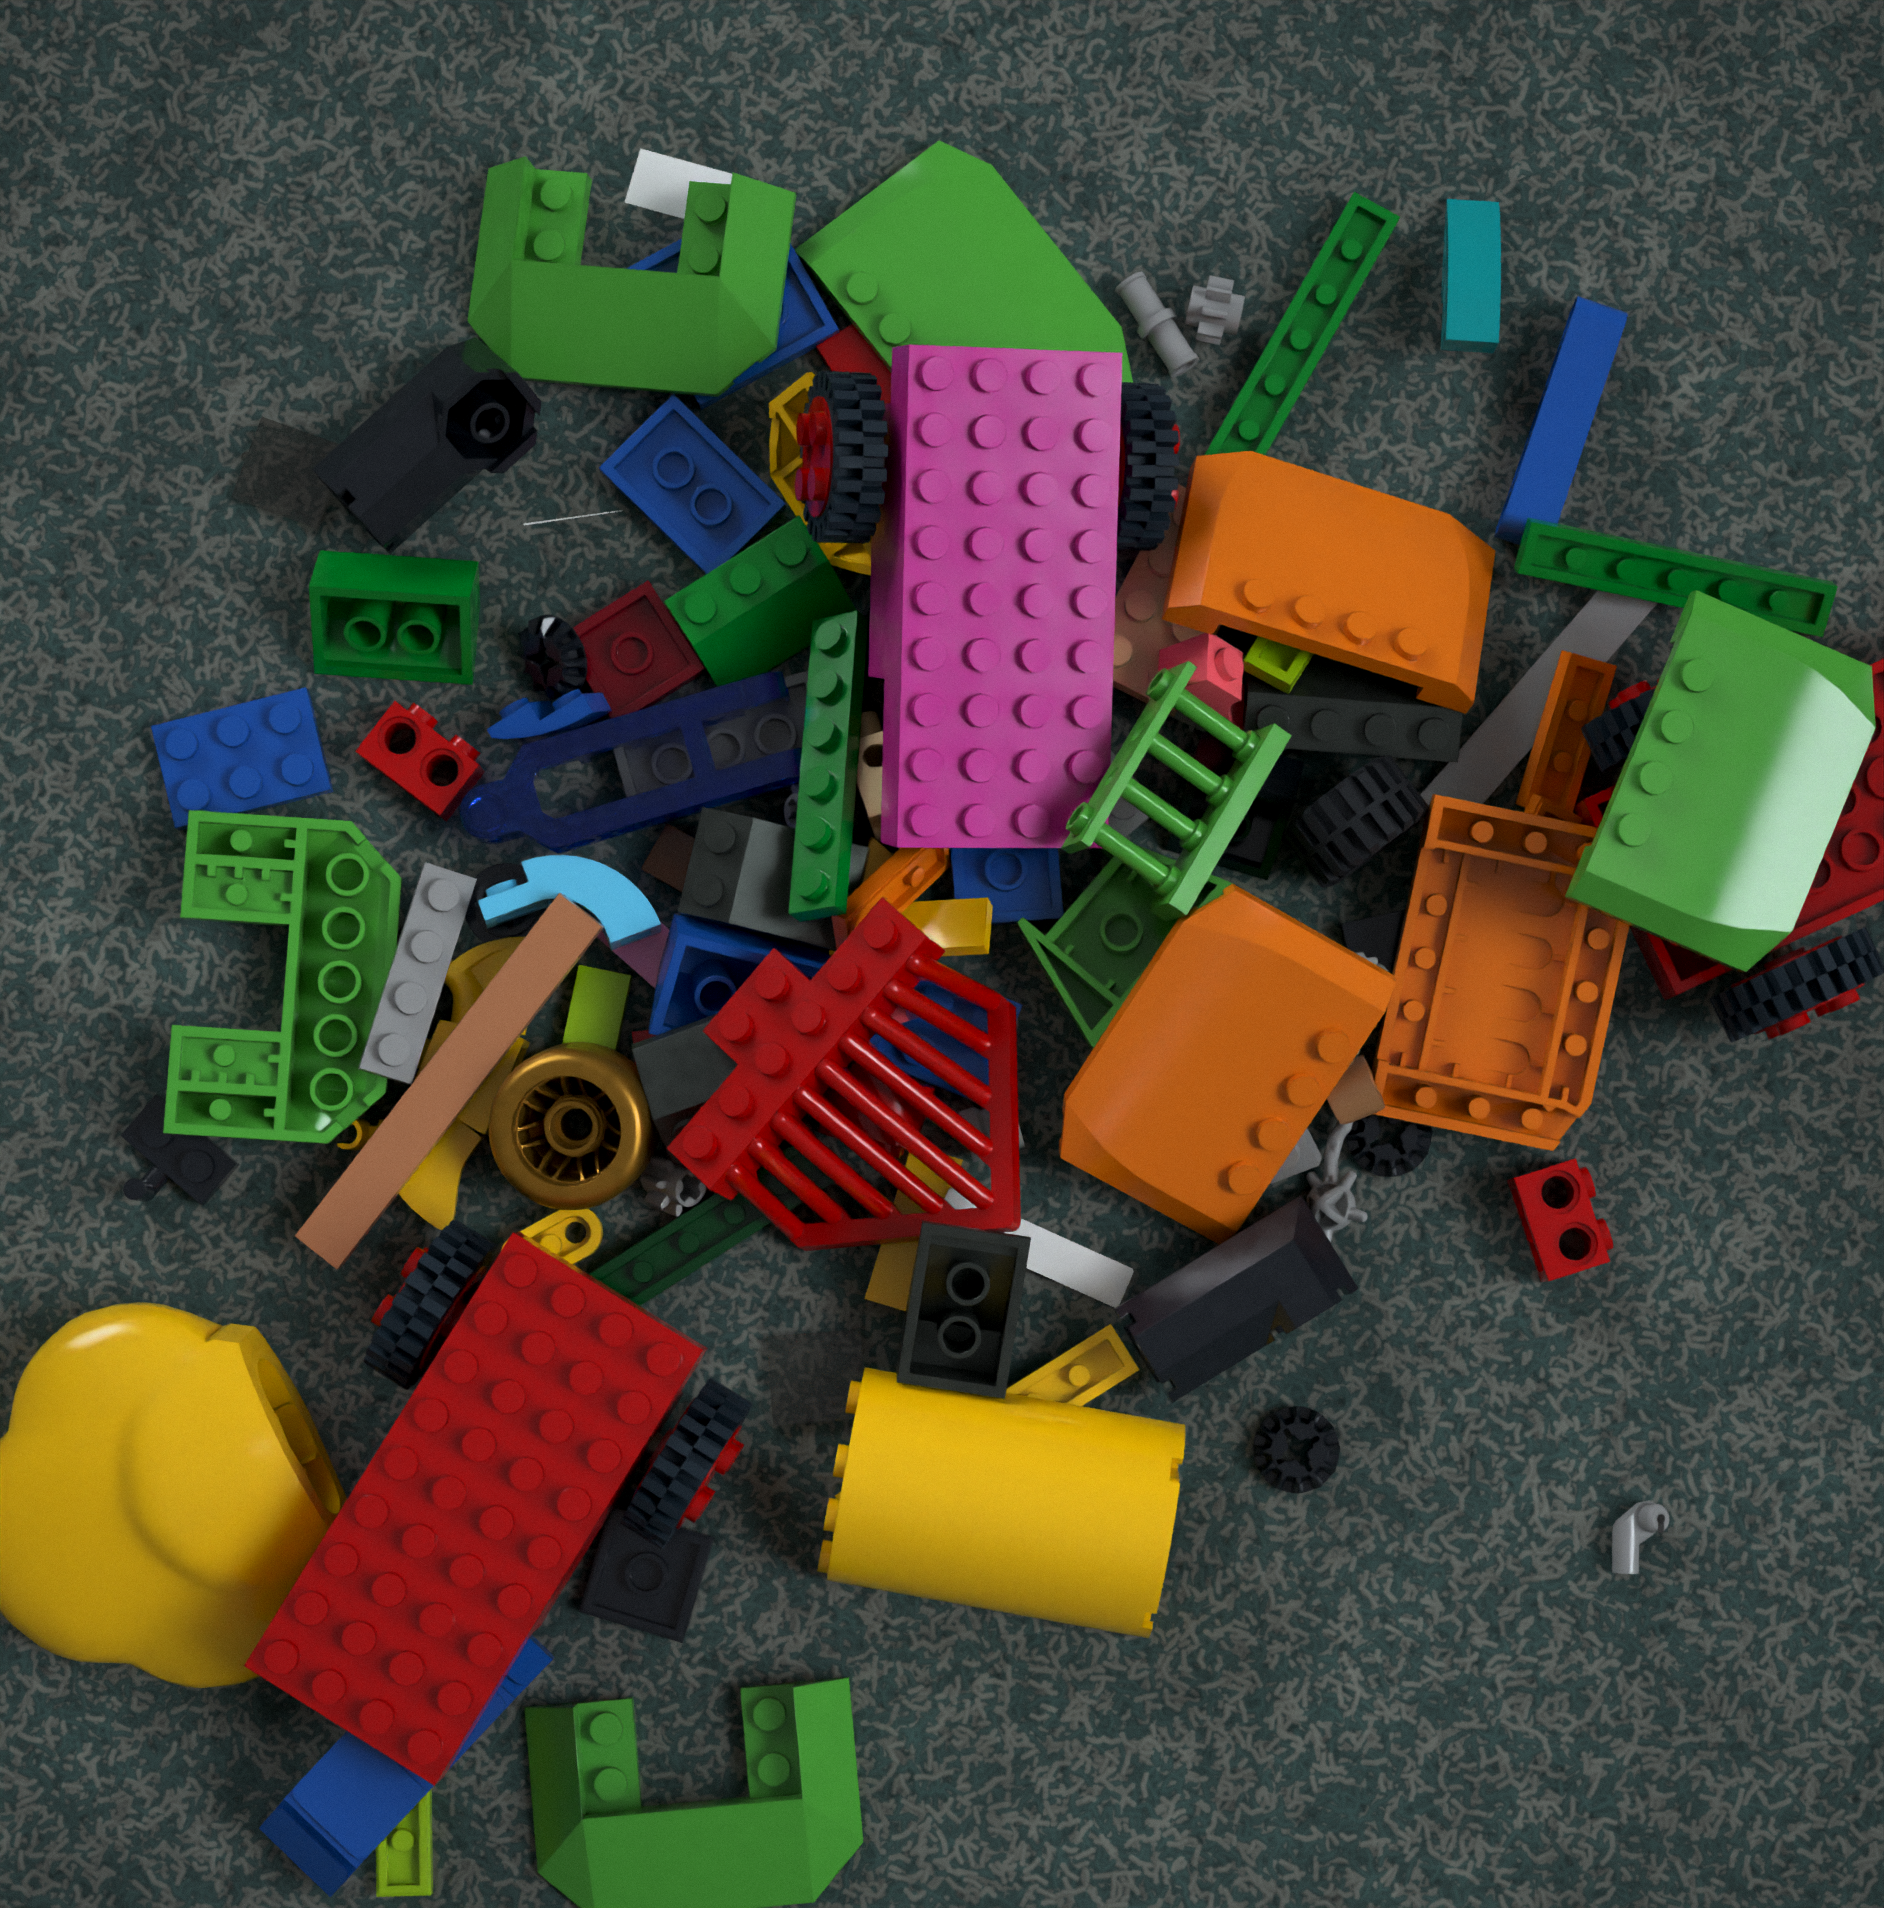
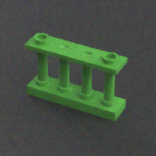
[1061,661,1292,922]

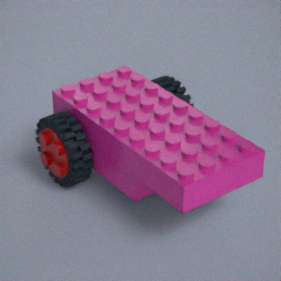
[795,344,1180,849]

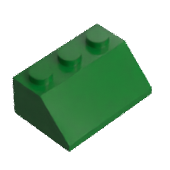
[664,516,857,695]
[309,550,480,685]

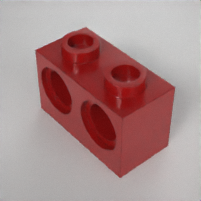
[355,700,485,822]
[1507,1158,1613,1282]

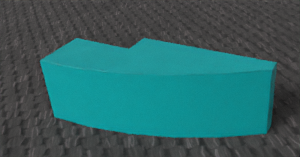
[1441,199,1501,353]

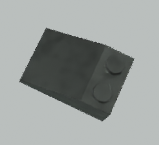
[678,807,871,951]
[896,1220,1031,1399]

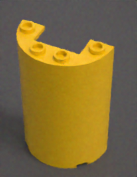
[817,1367,1185,1638]

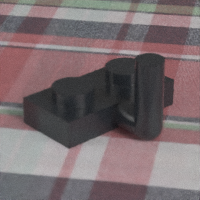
[120,1095,240,1205]

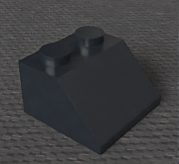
[1166,731,1304,880]

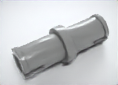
[1115,271,1200,378]

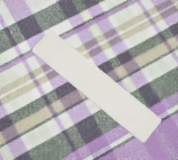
[944,1188,1134,1308]

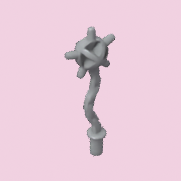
[1306,1051,1368,1243]

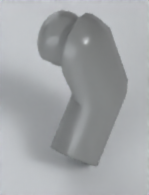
[1612,1500,1669,1574]

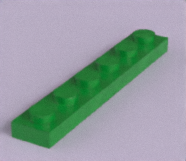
[1205,192,1400,455]
[1514,517,1838,637]
[788,610,869,922]

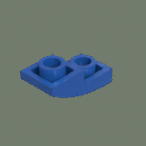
[487,689,612,739]

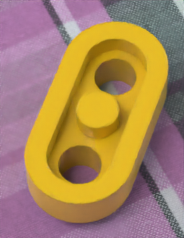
[501,1208,603,1265]

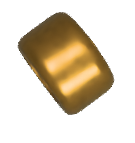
[489,1042,659,1210]

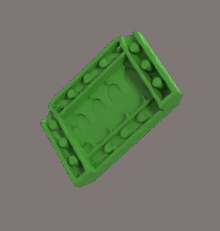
[795,141,1133,383]
[1565,590,1876,972]

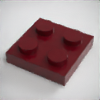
[573,580,706,725]

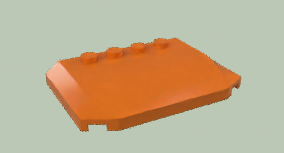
[1161,451,1496,714]
[1372,794,1630,1151]
[1059,884,1396,1244]

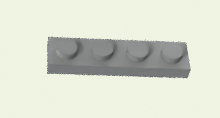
[358,862,477,1085]

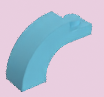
[478,855,661,951]

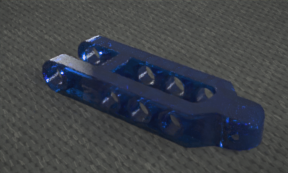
[460,671,802,854]

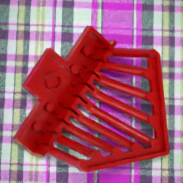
[667,897,1021,1251]

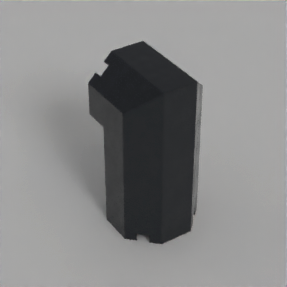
[312,337,542,554]
[1113,1195,1358,1403]

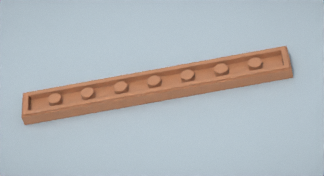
[295,893,604,1269]

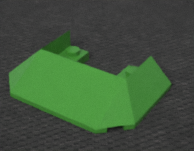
[467,156,796,397]
[163,810,402,1144]
[524,1677,863,1908]

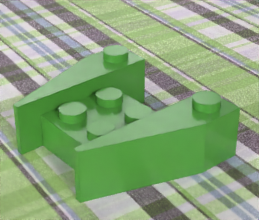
[1017,845,1233,1051]

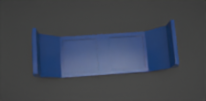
[259,1635,554,1897]

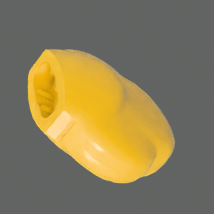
[0,1302,347,1688]

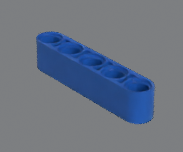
[1494,296,1628,545]

